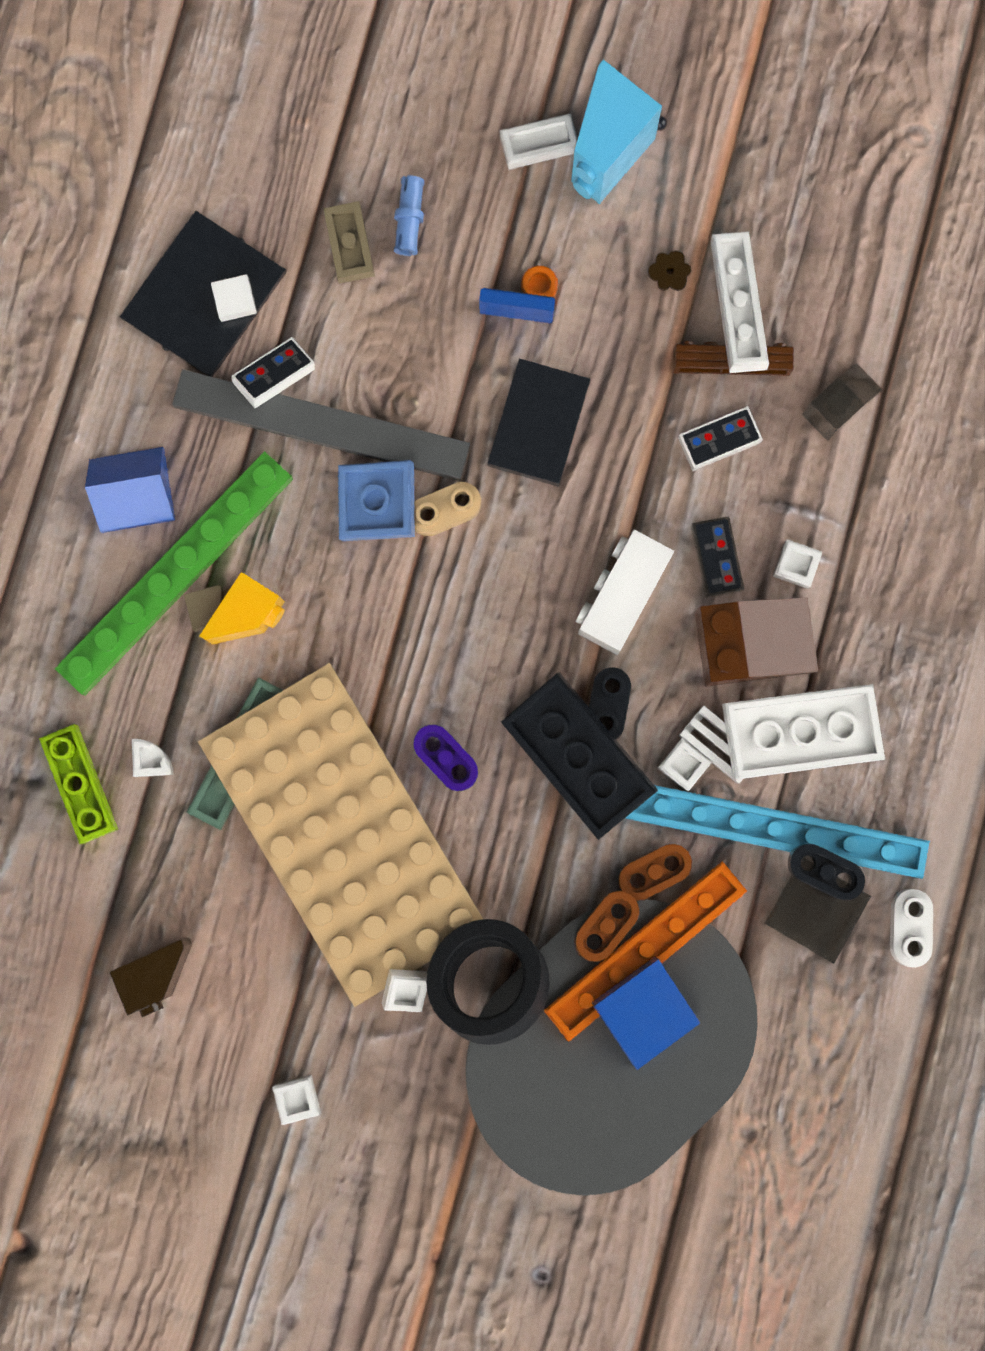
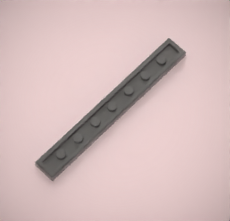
[172,369,470,481]

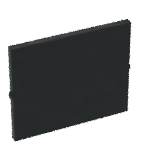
[120,210,287,377]

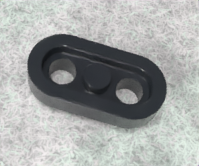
[589,667,631,739]
[788,844,865,900]

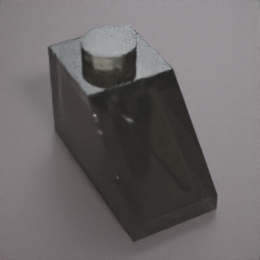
[802,364,883,441]

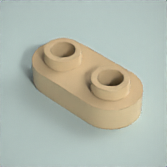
[414,482,481,536]

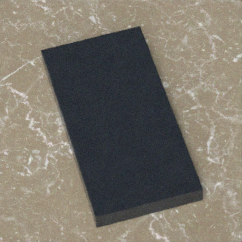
[501,672,658,840]

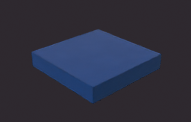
[591,957,700,1070]

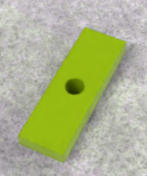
[39,724,119,844]

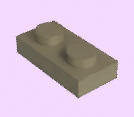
[323,201,375,284]

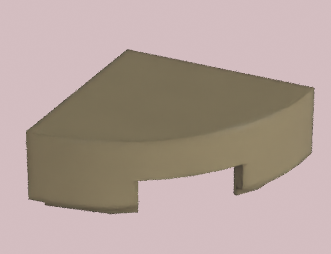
[184,585,224,632]

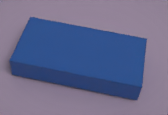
[479,288,555,324]

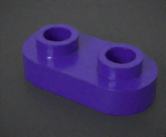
[414,725,478,791]

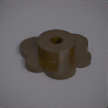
[648,250,691,291]

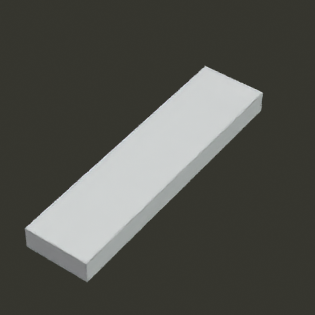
[711,232,769,373]

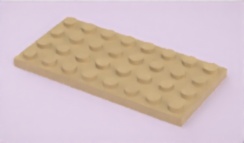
[198,663,483,1007]

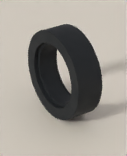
[426,919,550,1045]

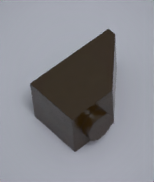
[109,938,192,1018]

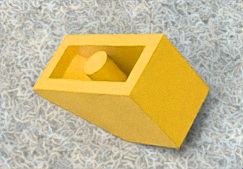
[199,572,285,645]

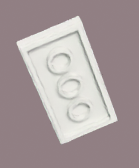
[722,684,885,780]

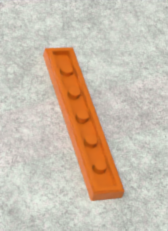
[543,861,747,1042]

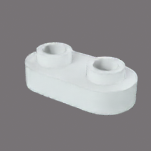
[890,889,933,967]

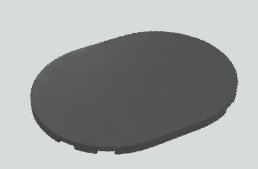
[466,899,758,1195]

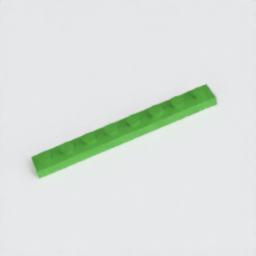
[55,451,293,696]

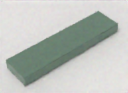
[186,677,283,830]

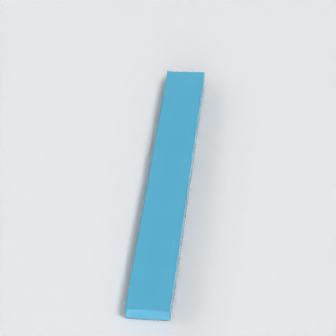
[625,785,930,879]

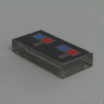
[691,516,744,598]

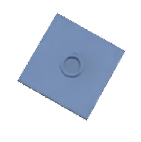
[338,460,415,541]

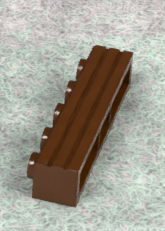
[674,341,794,376]

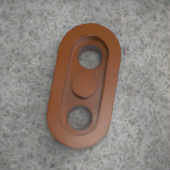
[618,844,692,900]
[574,891,639,962]

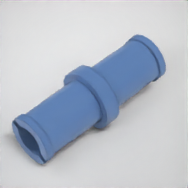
[394,175,425,256]

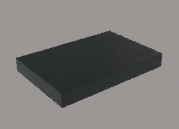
[487,358,591,487]

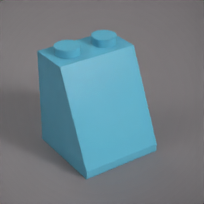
[571,60,662,204]

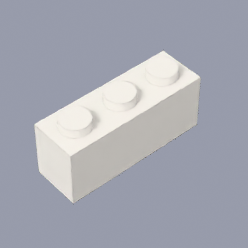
[576,530,674,656]

